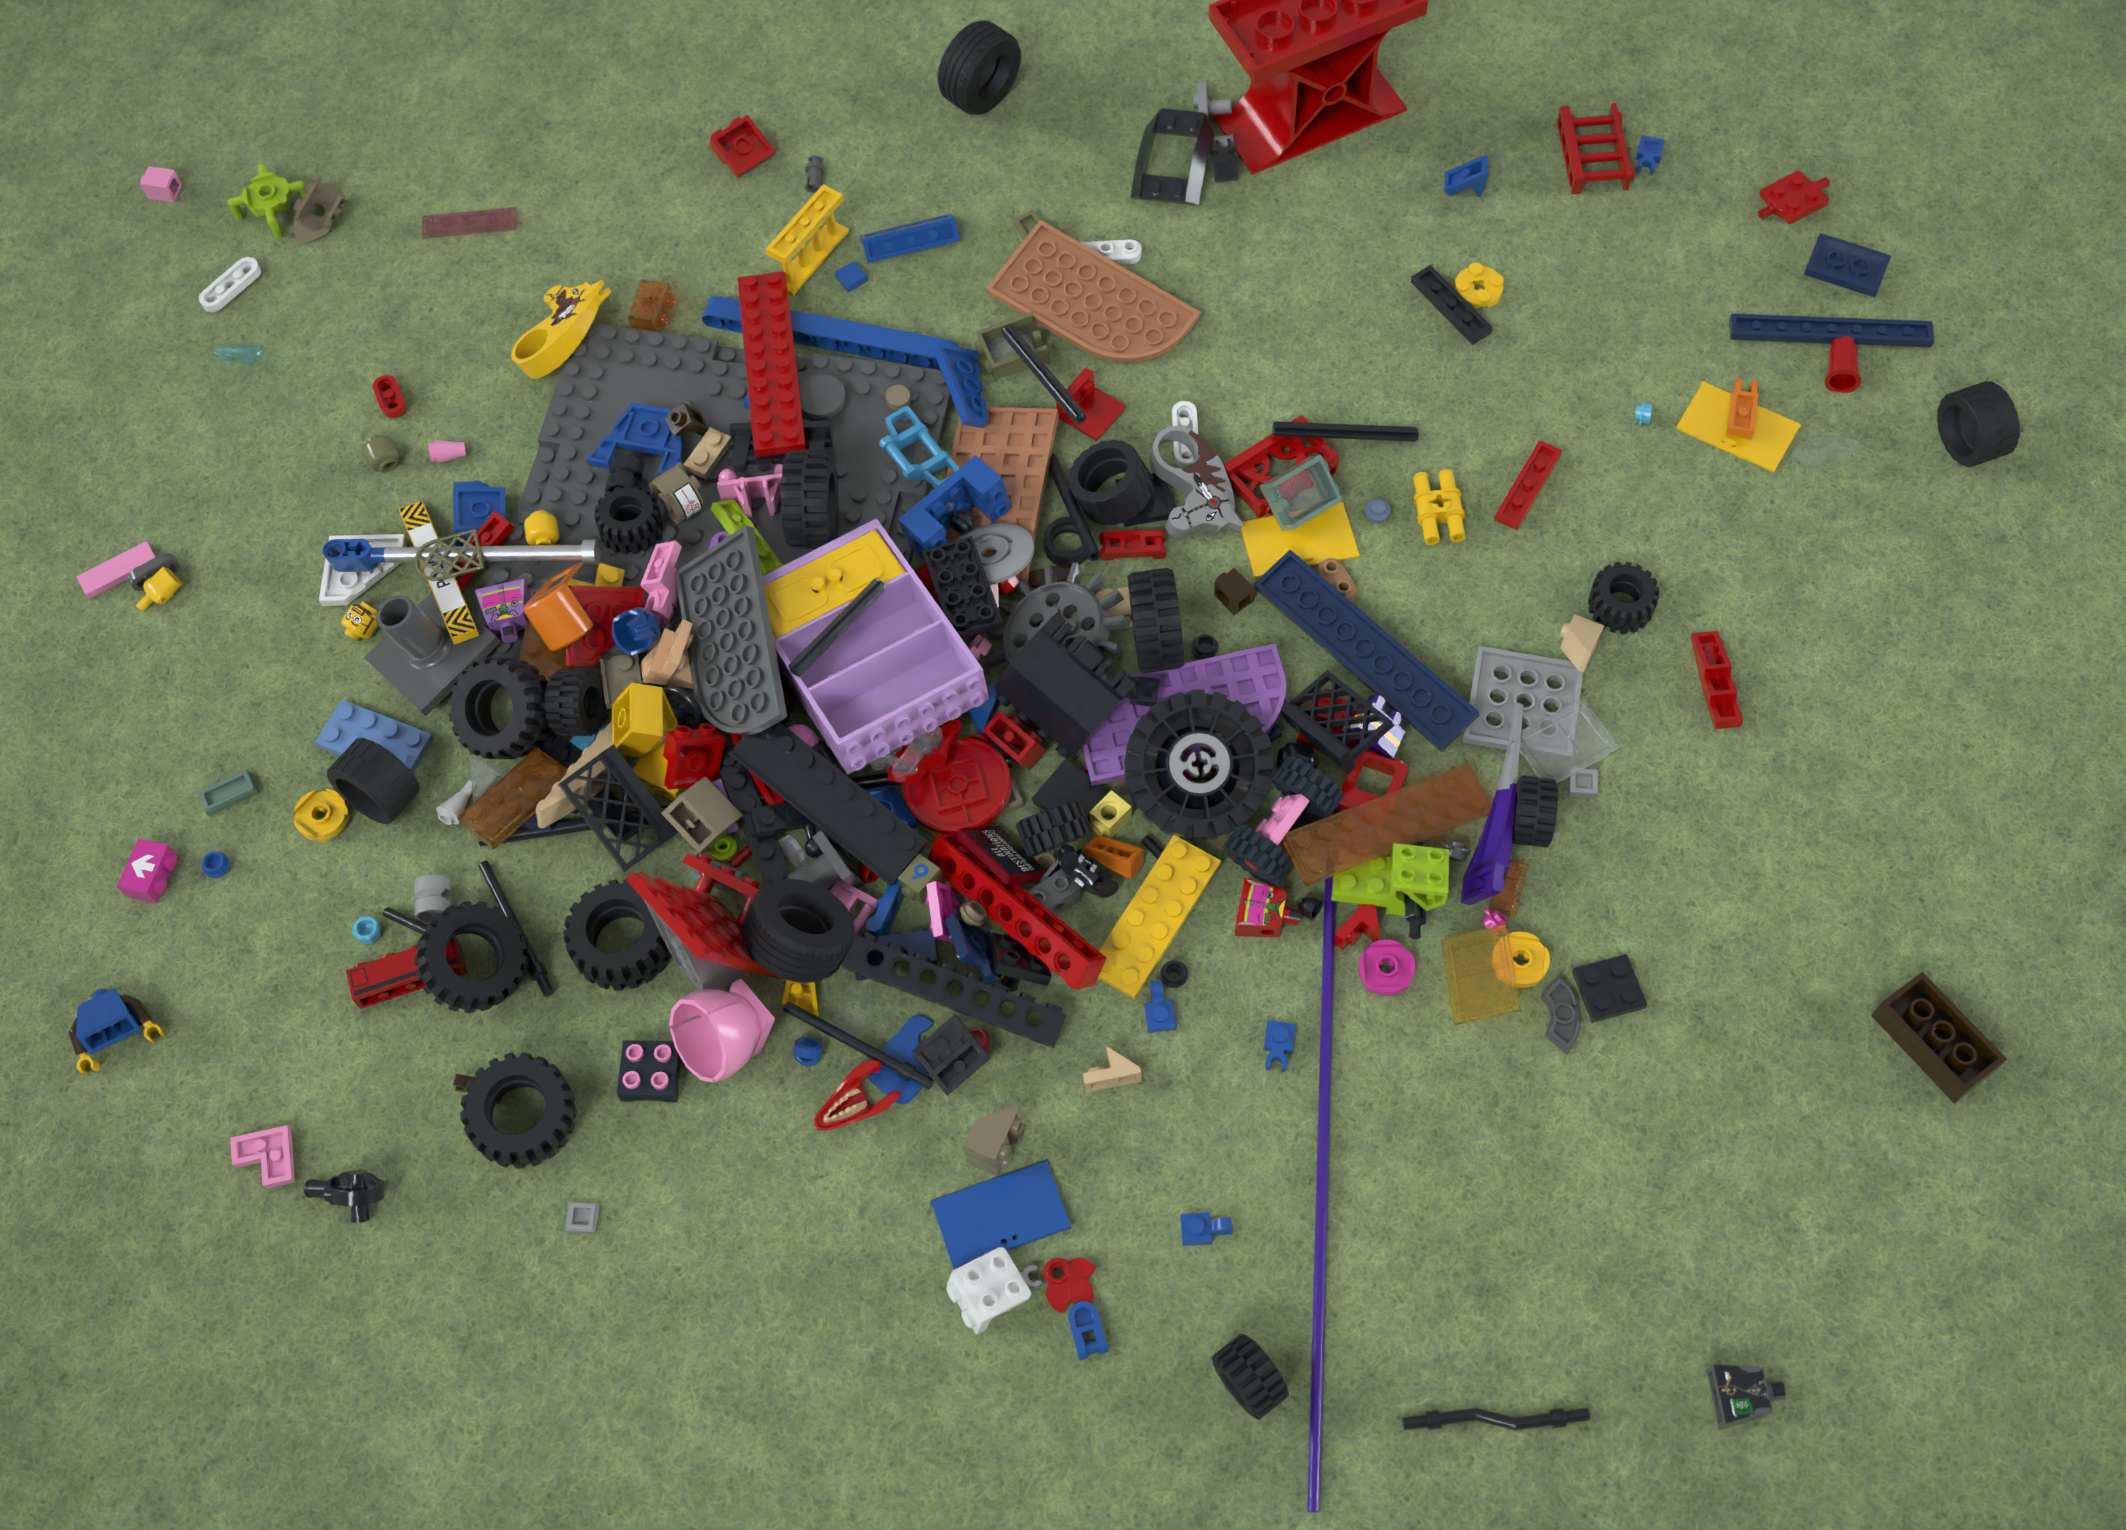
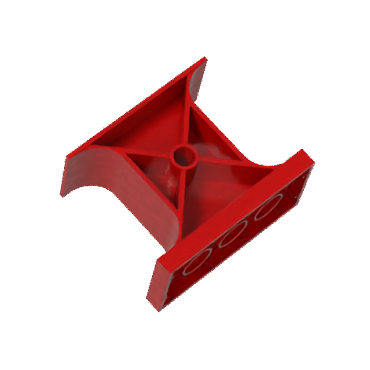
[1209,0,1429,175]

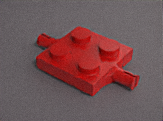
[1758,170,1830,225]

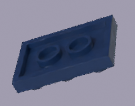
[1804,233,1891,297]

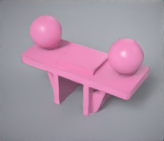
[717,464,783,519]

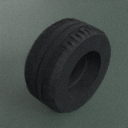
[937,20,1021,115]
[741,879,855,983]

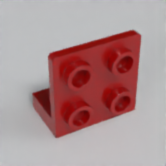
[1056,367,1125,441]

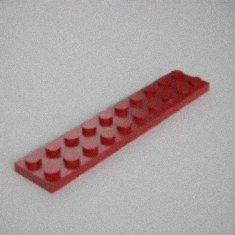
[737,271,806,457]

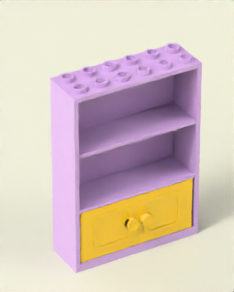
[762,518,989,775]

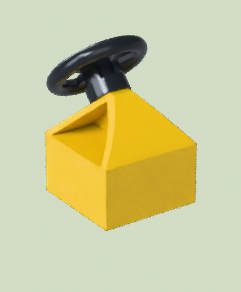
[612,682,703,758]

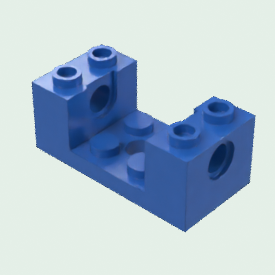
[898,455,1012,561]

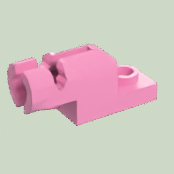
[640,541,682,625]

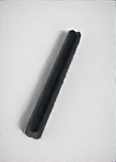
[788,578,886,677]

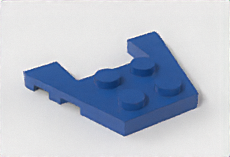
[586,403,682,475]

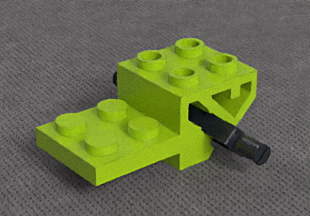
[1331,834,1449,940]

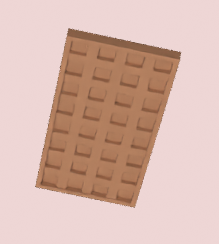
[945,407,1059,582]

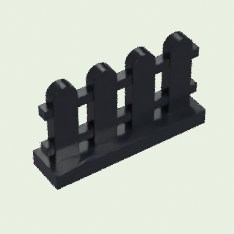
[726,420,833,472]

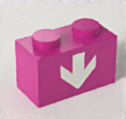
[117,838,178,903]

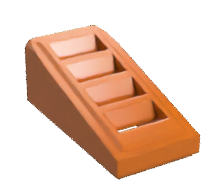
[1082,834,1144,879]

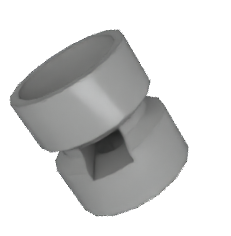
[414,875,451,924]

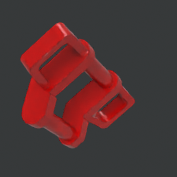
[887,719,962,785]

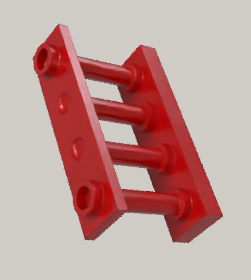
[1557,102,1634,195]

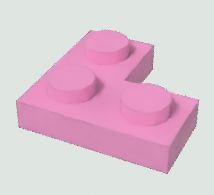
[230,1125,295,1189]

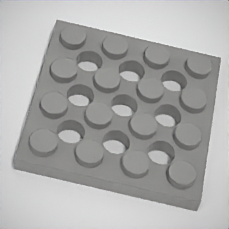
[1462,646,1583,761]

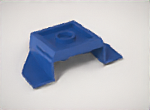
[453,480,506,546]

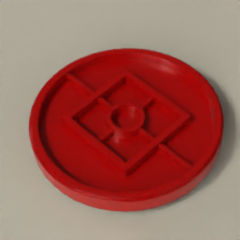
[904,737,1012,834]

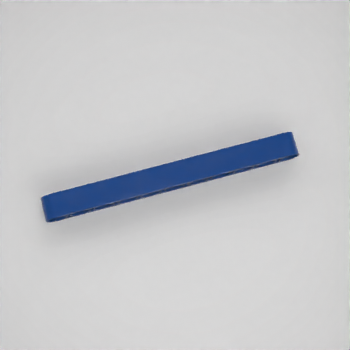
[702,296,959,370]

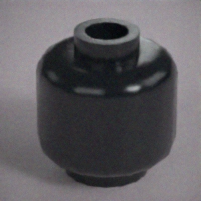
[1277,742,1319,769]

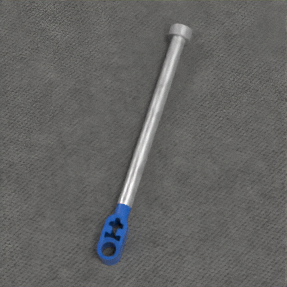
[322,539,601,572]

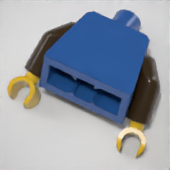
[69,989,164,1075]

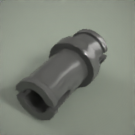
[805,155,824,193]

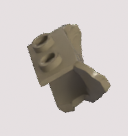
[293,174,346,244]

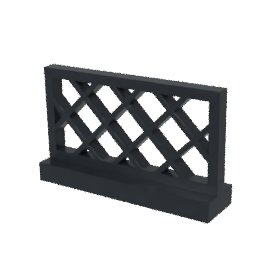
[1276,670,1394,774]
[558,744,678,872]

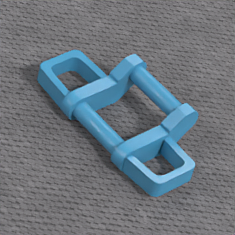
[879,406,960,488]

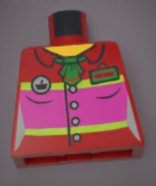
[1235,878,1302,937]

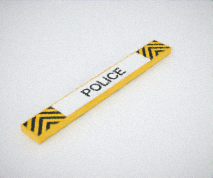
[398,501,479,645]

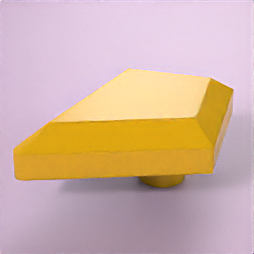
[781,980,819,1017]

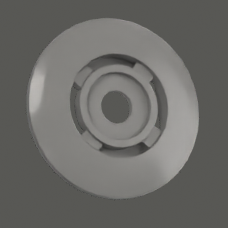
[957,523,1035,585]

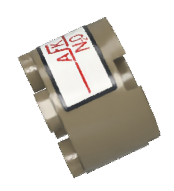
[649,462,708,524]

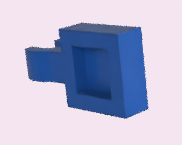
[1144,980,1176,1033]
[1180,1212,1232,1246]

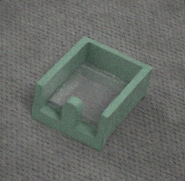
[1259,454,1343,531]

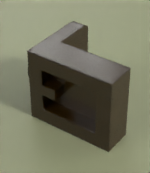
[665,402,709,437]

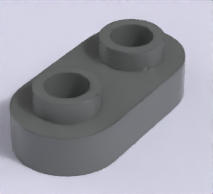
[128,553,180,591]

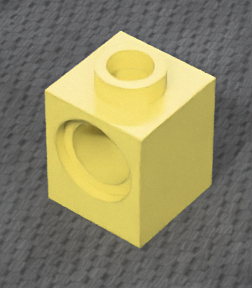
[1089,790,1132,839]

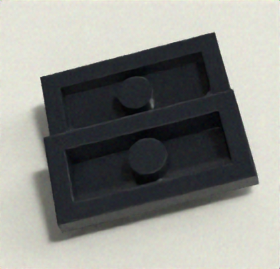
[1032,760,1109,821]
[912,1014,991,1096]

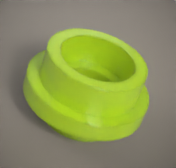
[710,836,737,862]

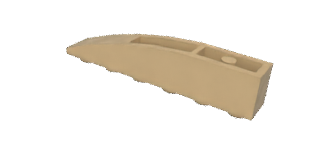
[535,719,635,829]

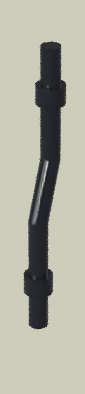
[1402,1408,1590,1430]

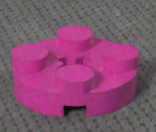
[1358,939,1415,996]

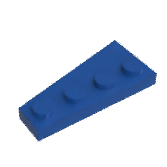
[933,343,988,428]

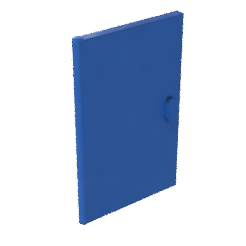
[930,1160,1071,1270]

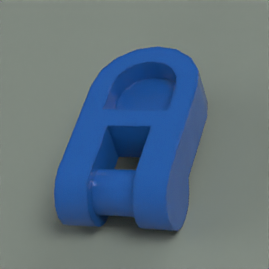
[1068,1301,1109,1360]

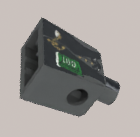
[1706,1364,1786,1430]

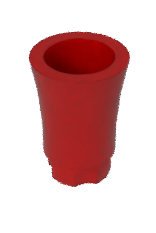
[1824,336,1861,393]

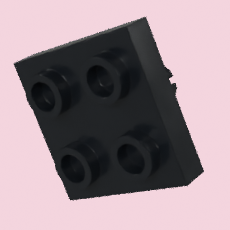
[989,933,1052,992]

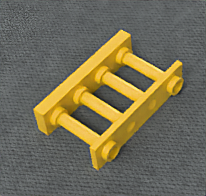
[766,184,849,296]

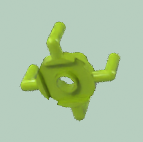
[227,163,307,238]

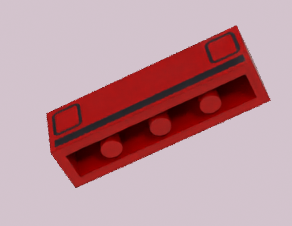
[345,937,468,1009]

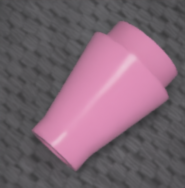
[428,439,466,464]

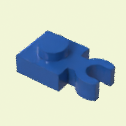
[1636,135,1665,175]
[1264,1020,1296,1072]

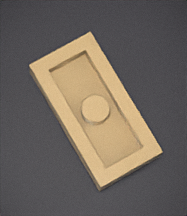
[684,428,731,480]

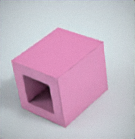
[140,166,182,203]

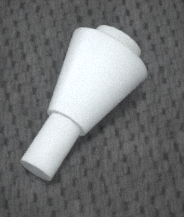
[436,780,477,825]

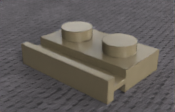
[600,654,643,709]

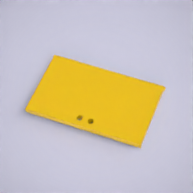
[1676,381,1802,473]
[1241,502,1360,578]

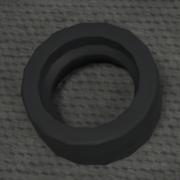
[1043,517,1089,567]

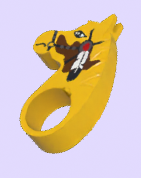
[511,280,611,379]

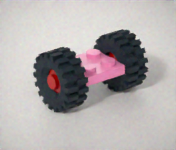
[1222,756,1344,888]

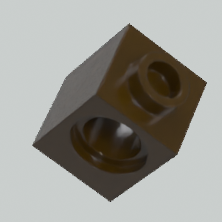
[1214,568,1255,615]

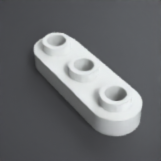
[1080,240,1142,265]
[199,257,261,312]
[1172,401,1198,468]

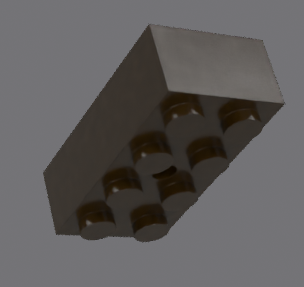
[1871,972,2007,1104]

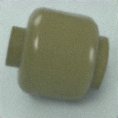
[363,435,400,473]

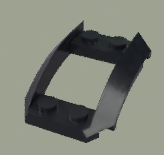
[1130,108,1215,206]

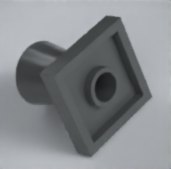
[788,831,866,890]

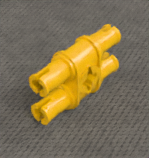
[1413,469,1466,545]

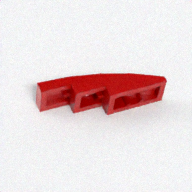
[1691,631,1743,729]

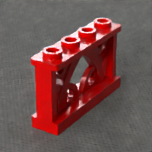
[1223,415,1340,518]

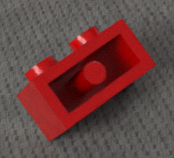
[982,710,1047,770]

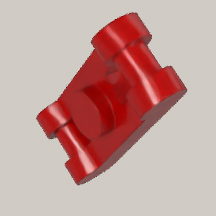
[1099,530,1166,561]

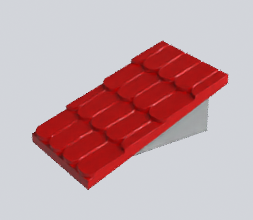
[626,872,780,991]

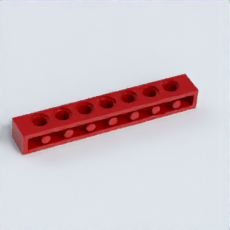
[927,833,1107,990]

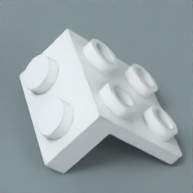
[947,1247,1031,1335]

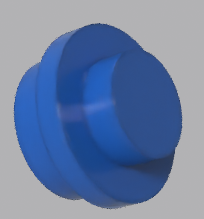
[202,852,230,878]

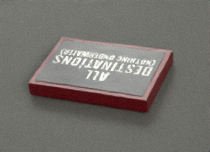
[957,825,1047,885]

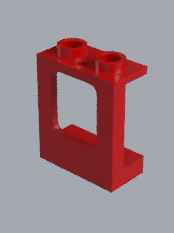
[1335,750,1409,832]

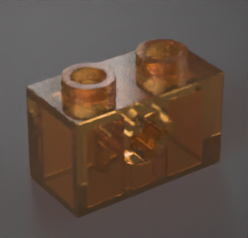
[628,279,675,333]

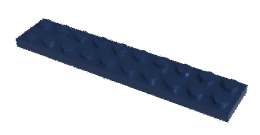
[1253,550,1480,752]

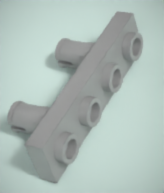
[1193,83,1234,170]

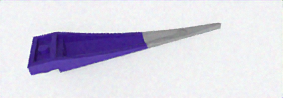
[1461,702,1523,906]

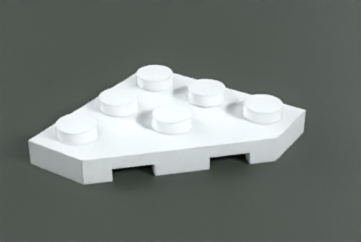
[319,534,407,606]

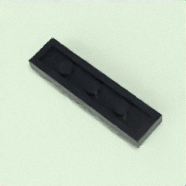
[1411,265,1493,345]

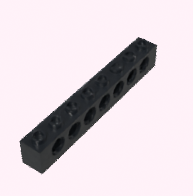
[841,932,1066,1049]

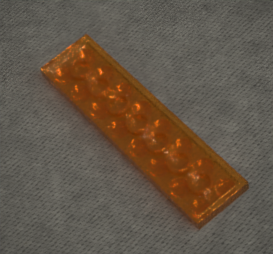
[1282,763,1492,887]

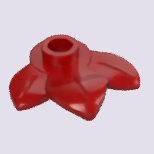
[1043,1257,1096,1314]

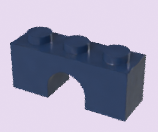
[854,928,939,981]

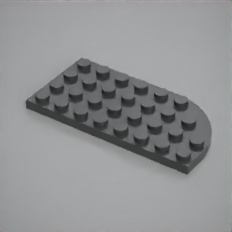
[675,525,787,735]

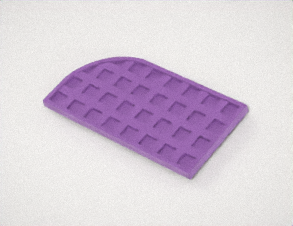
[1082,644,1286,786]

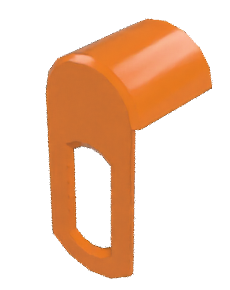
[523,562,593,651]

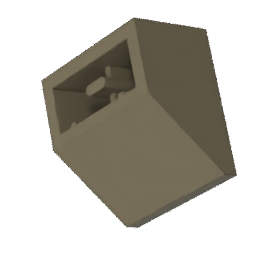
[661,776,743,853]
[963,1106,1025,1177]

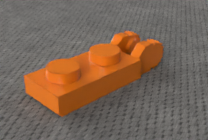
[1726,377,1759,439]

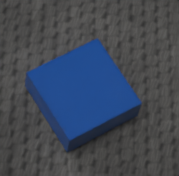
[834,261,868,292]

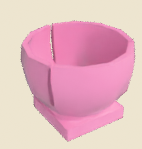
[670,978,775,1083]

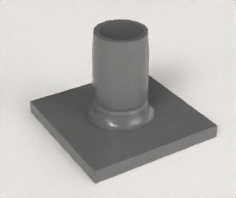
[364,592,501,716]

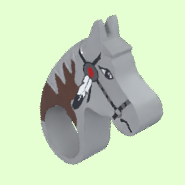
[1149,426,1243,538]

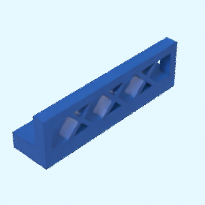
[859,214,960,263]

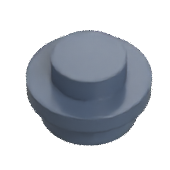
[1365,499,1391,523]

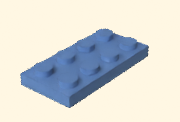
[314,700,434,773]

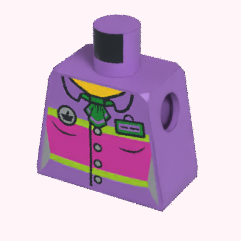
[475,579,531,643]

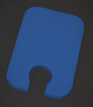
[867,1015,933,1104]

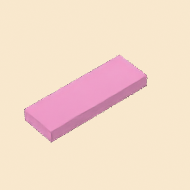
[76,541,156,599]

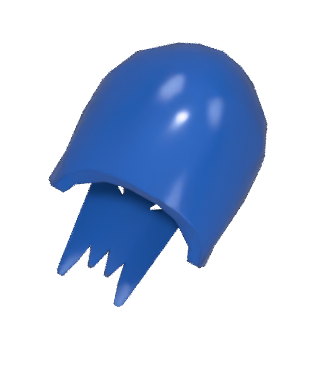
[612,607,661,655]

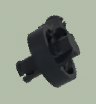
[304,1169,385,1223]

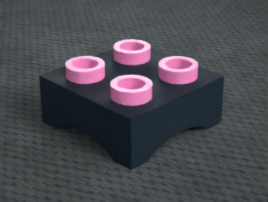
[617,1040,682,1102]

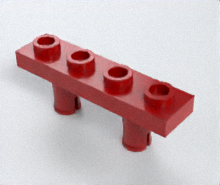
[682,852,760,924]

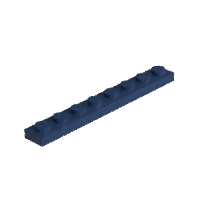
[1729,314,1934,347]

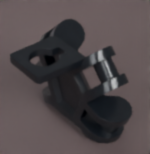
[1039,844,1119,898]

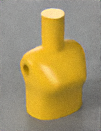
[136,566,182,612]

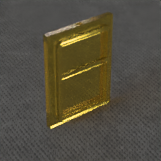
[1441,925,1521,1025]

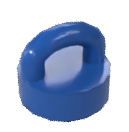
[793,1037,823,1067]

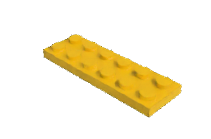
[1098,835,1221,999]

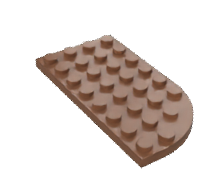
[986,220,1201,363]

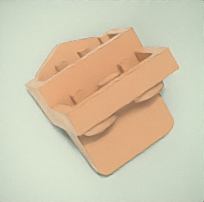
[640,619,693,689]

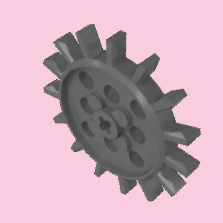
[984,563,1129,682]

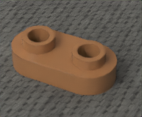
[1318,558,1356,602]

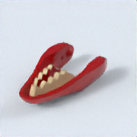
[814,1060,901,1131]

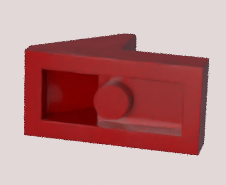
[1334,904,1379,951]

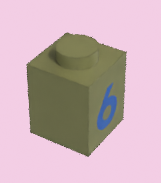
[898,854,944,904]

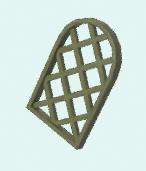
[415,529,485,581]

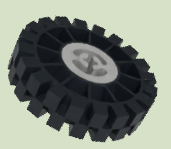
[1124,690,1274,841]

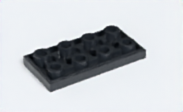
[922,536,1004,639]

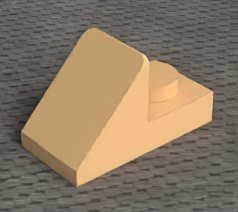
[1083,1047,1142,1093]

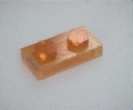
[1489,859,1529,917]

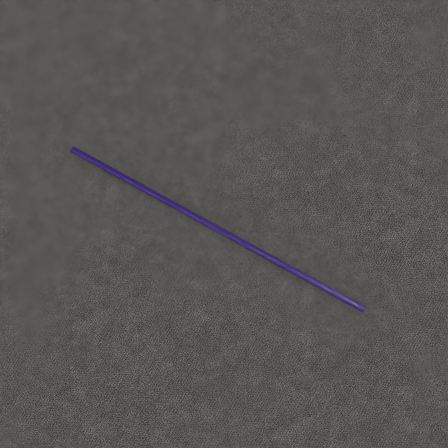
[1307,857,1335,1513]

